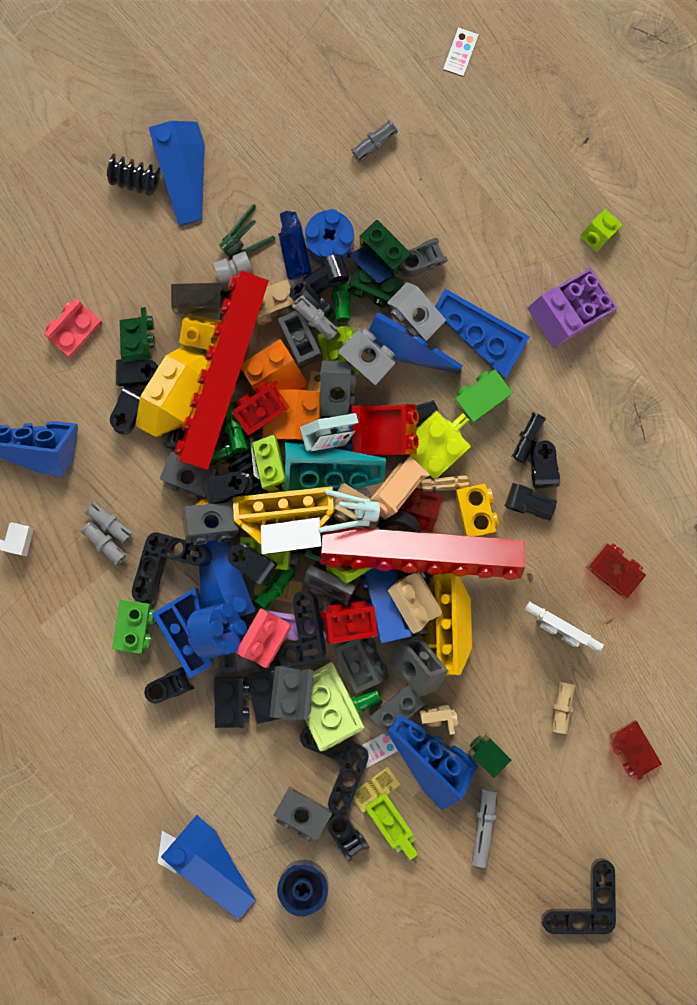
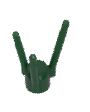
[219,204,275,260]

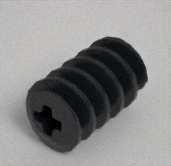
[107,153,160,196]
[224,452,268,496]

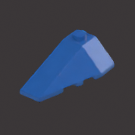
[148,121,205,227]
[365,312,463,373]
[0,421,78,476]
[199,521,256,617]
[387,715,478,810]
[161,814,256,919]

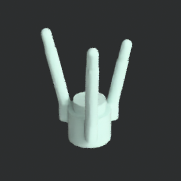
[318,489,380,533]

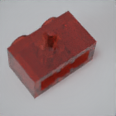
[585,543,646,599]

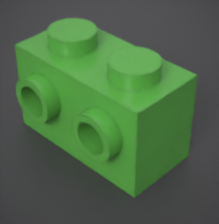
[454,370,513,425]
[112,600,156,654]

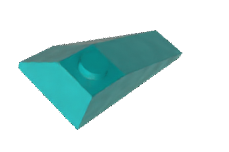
[283,442,386,492]

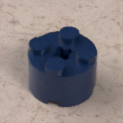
[277,860,329,917]

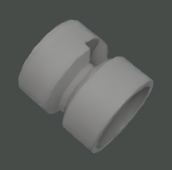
[213,251,254,293]

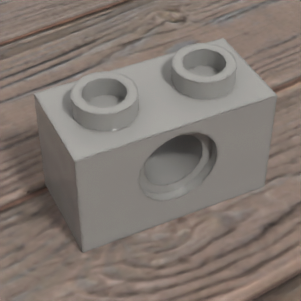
[387,282,446,341]
[338,327,395,385]

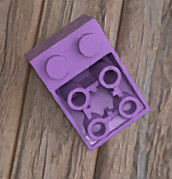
[527,268,617,348]

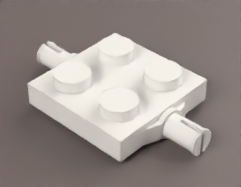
[524,601,604,653]

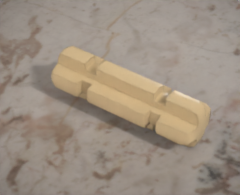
[421,475,469,493]

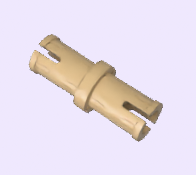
[551,682,576,734]

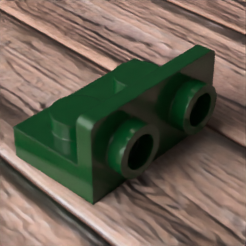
[359,220,410,276]
[348,265,404,309]
[119,307,155,363]

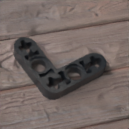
[131,532,212,603]
[256,591,326,671]
[300,727,369,814]
[541,858,616,934]

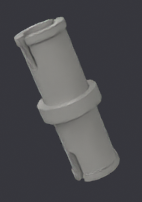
[293,295,338,340]
[85,501,133,544]
[81,521,127,566]

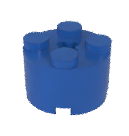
[305,209,354,263]
[187,603,247,658]

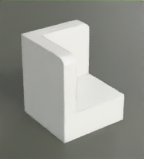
[0,522,34,556]

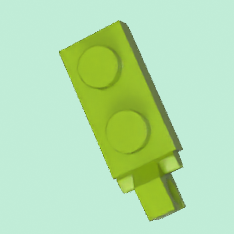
[364,792,418,860]

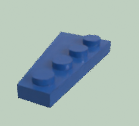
[435,288,530,380]

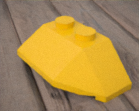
[135,345,208,438]
[233,487,334,546]
[420,574,472,675]

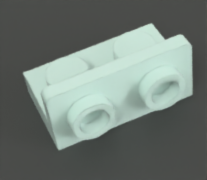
[300,413,358,451]

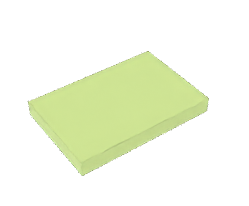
[305,662,366,752]

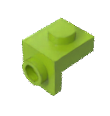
[580,209,623,252]

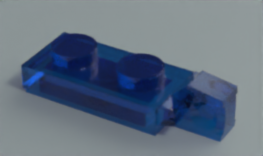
[278,211,312,280]

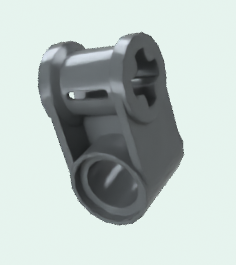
[400,238,448,277]

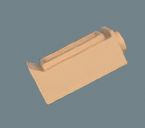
[370,456,430,520]

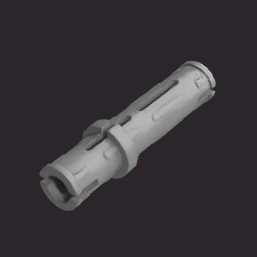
[471,789,498,868]

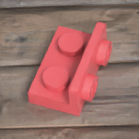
[44,299,102,358]
[235,608,292,668]

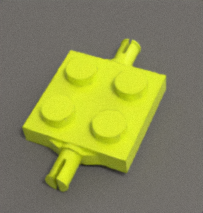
[410,410,471,480]

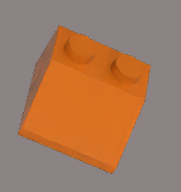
[241,339,308,393]
[261,389,320,443]

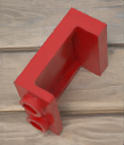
[352,404,419,455]

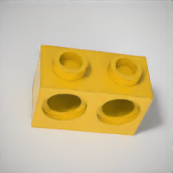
[455,484,499,537]

